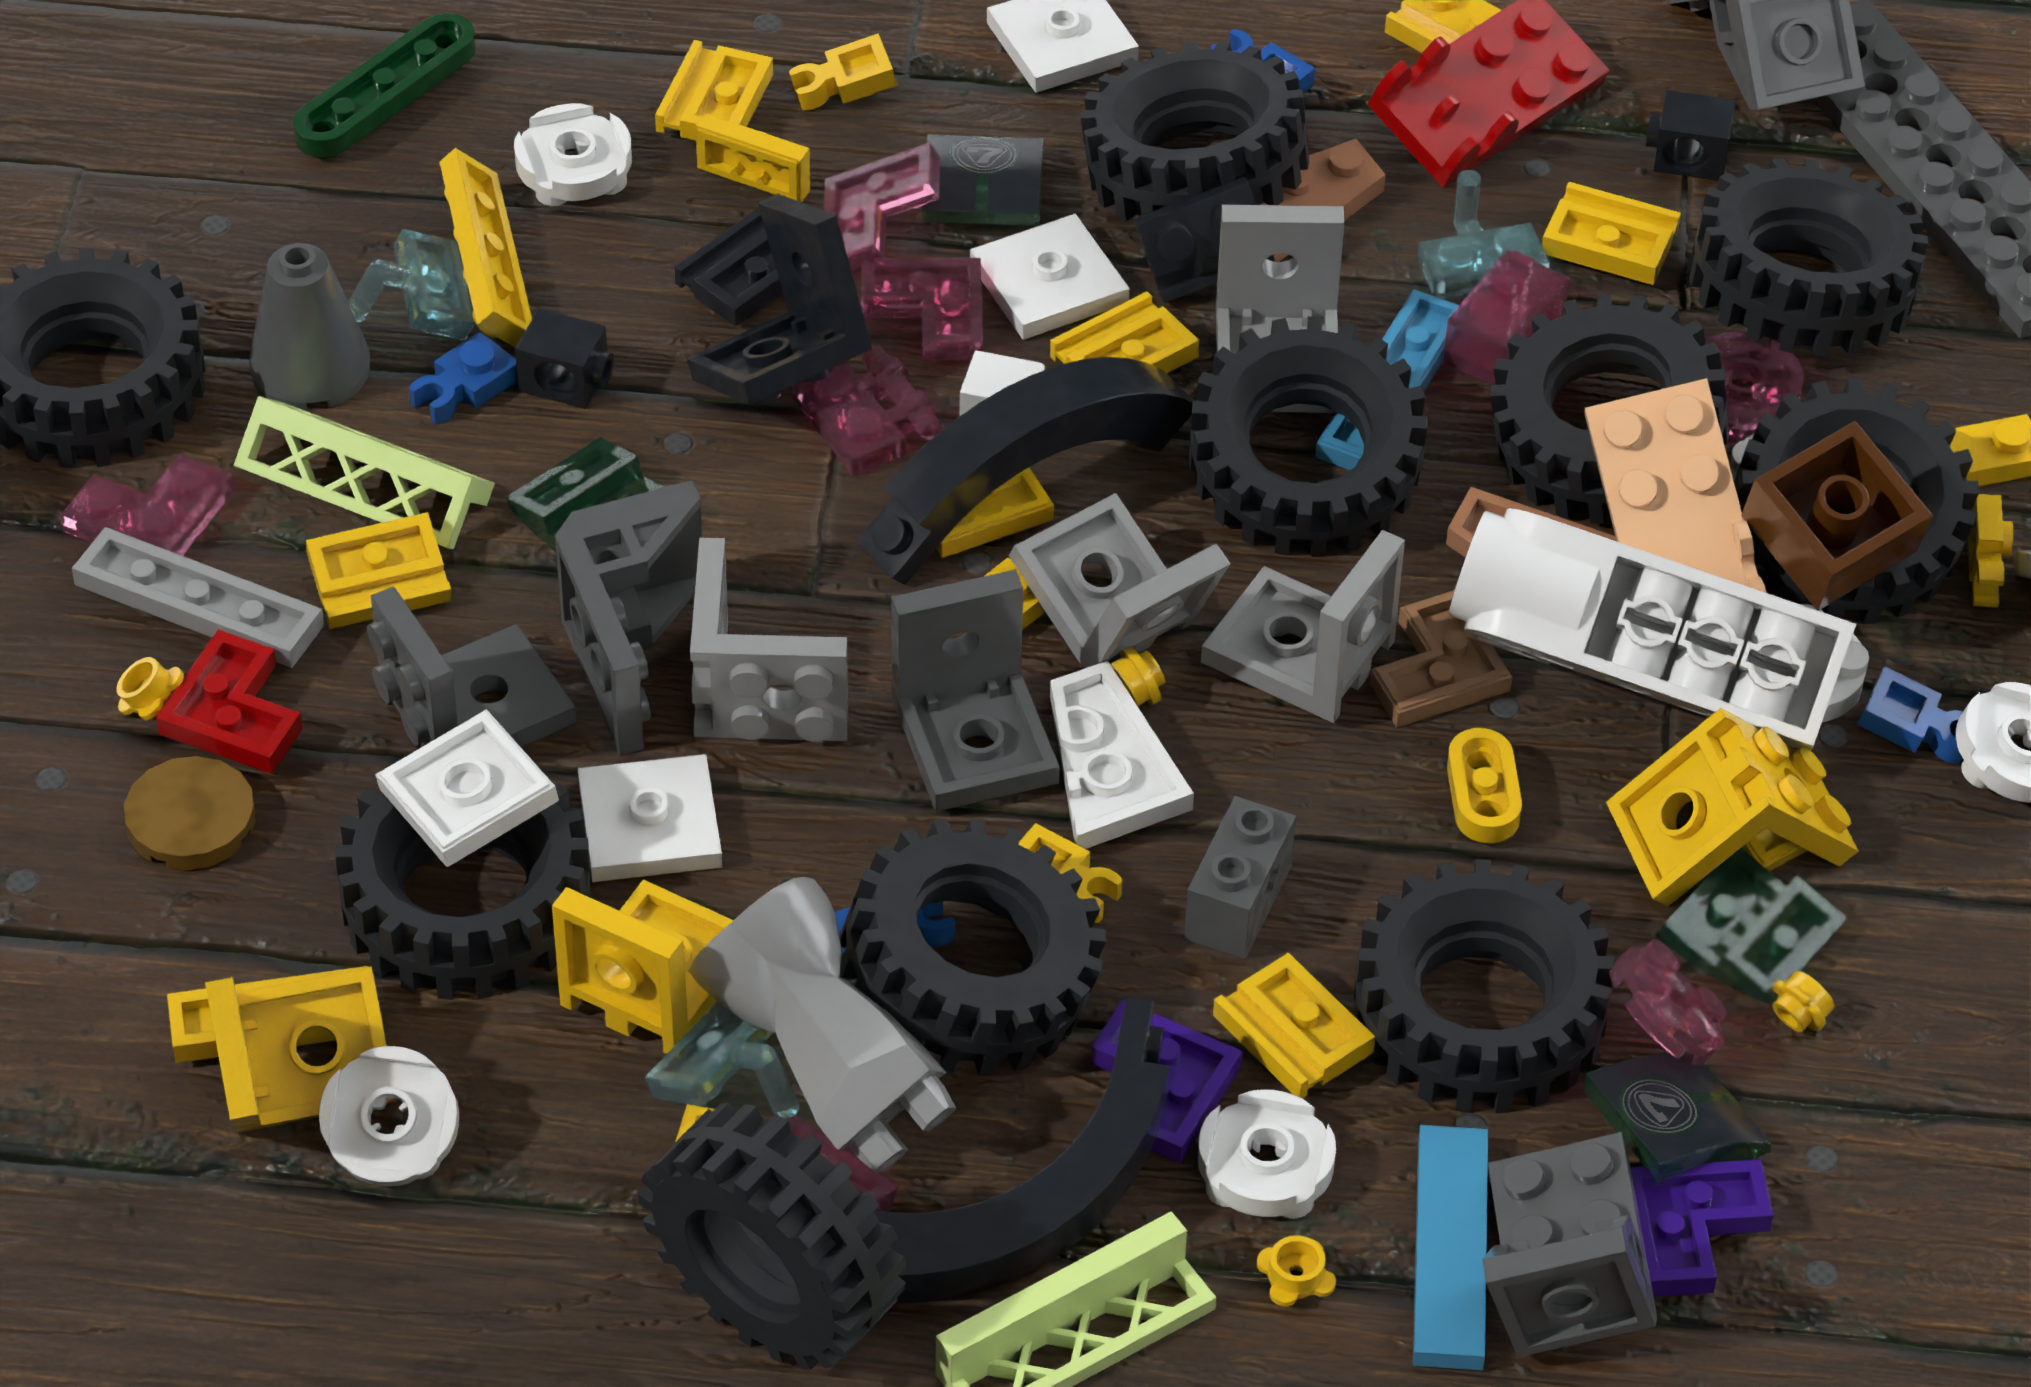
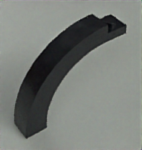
[857,357,1194,585]
[874,996,1170,1303]

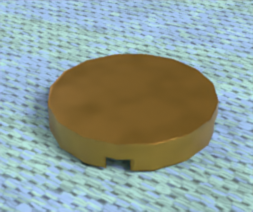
[124,756,256,871]

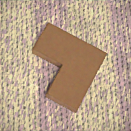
[1369,590,1512,728]

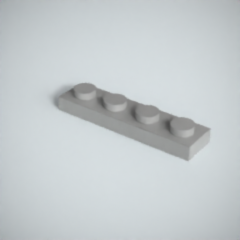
[72,527,324,668]

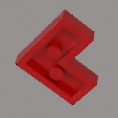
[156,630,303,774]

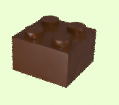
[1741,421,1933,611]

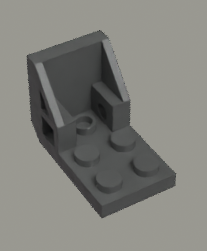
[1669,0,1865,110]
[555,480,702,756]
[1482,1132,1657,1357]

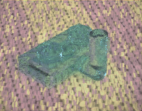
[1417,170,1549,298]
[348,229,475,340]
[644,1002,800,1119]

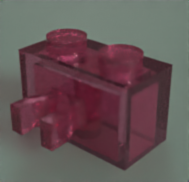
[1443,250,1570,385]

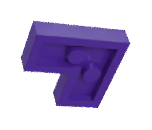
[1091,1000,1242,1164]
[1631,1159,1773,1297]

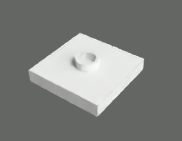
[987,0,1139,93]
[970,214,1130,340]
[375,709,559,867]
[578,754,722,882]

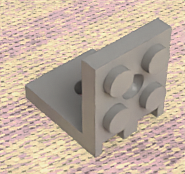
[1216,205,1344,413]
[1009,493,1230,669]
[1201,530,1405,723]
[690,538,848,742]

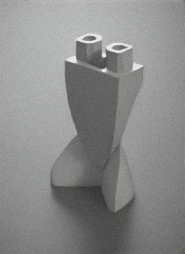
[688,877,956,1173]

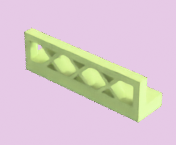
[234,396,495,549]
[936,1211,1217,1387]

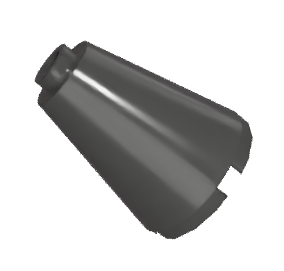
[249,243,370,411]

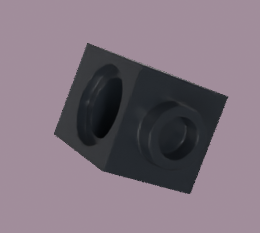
[1646,90,1736,181]
[515,308,614,409]

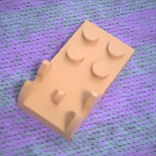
[1584,378,1766,593]

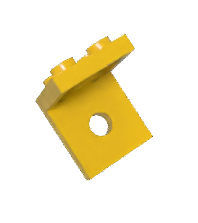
[1606,708,1859,906]
[552,880,733,1058]
[205,967,397,1133]

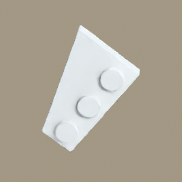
[1050,660,1194,849]

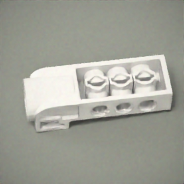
[1449,508,1856,751]

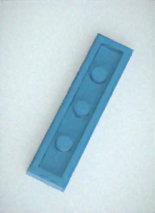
[1315,289,1468,470]
[1413,1125,1488,1370]

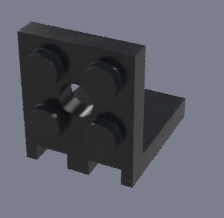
[686,194,873,406]

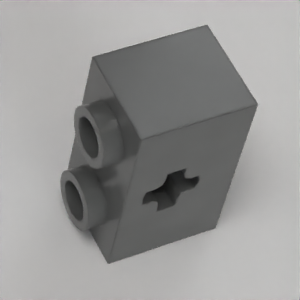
[1184,796,1296,960]

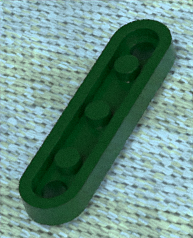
[293,13,476,158]

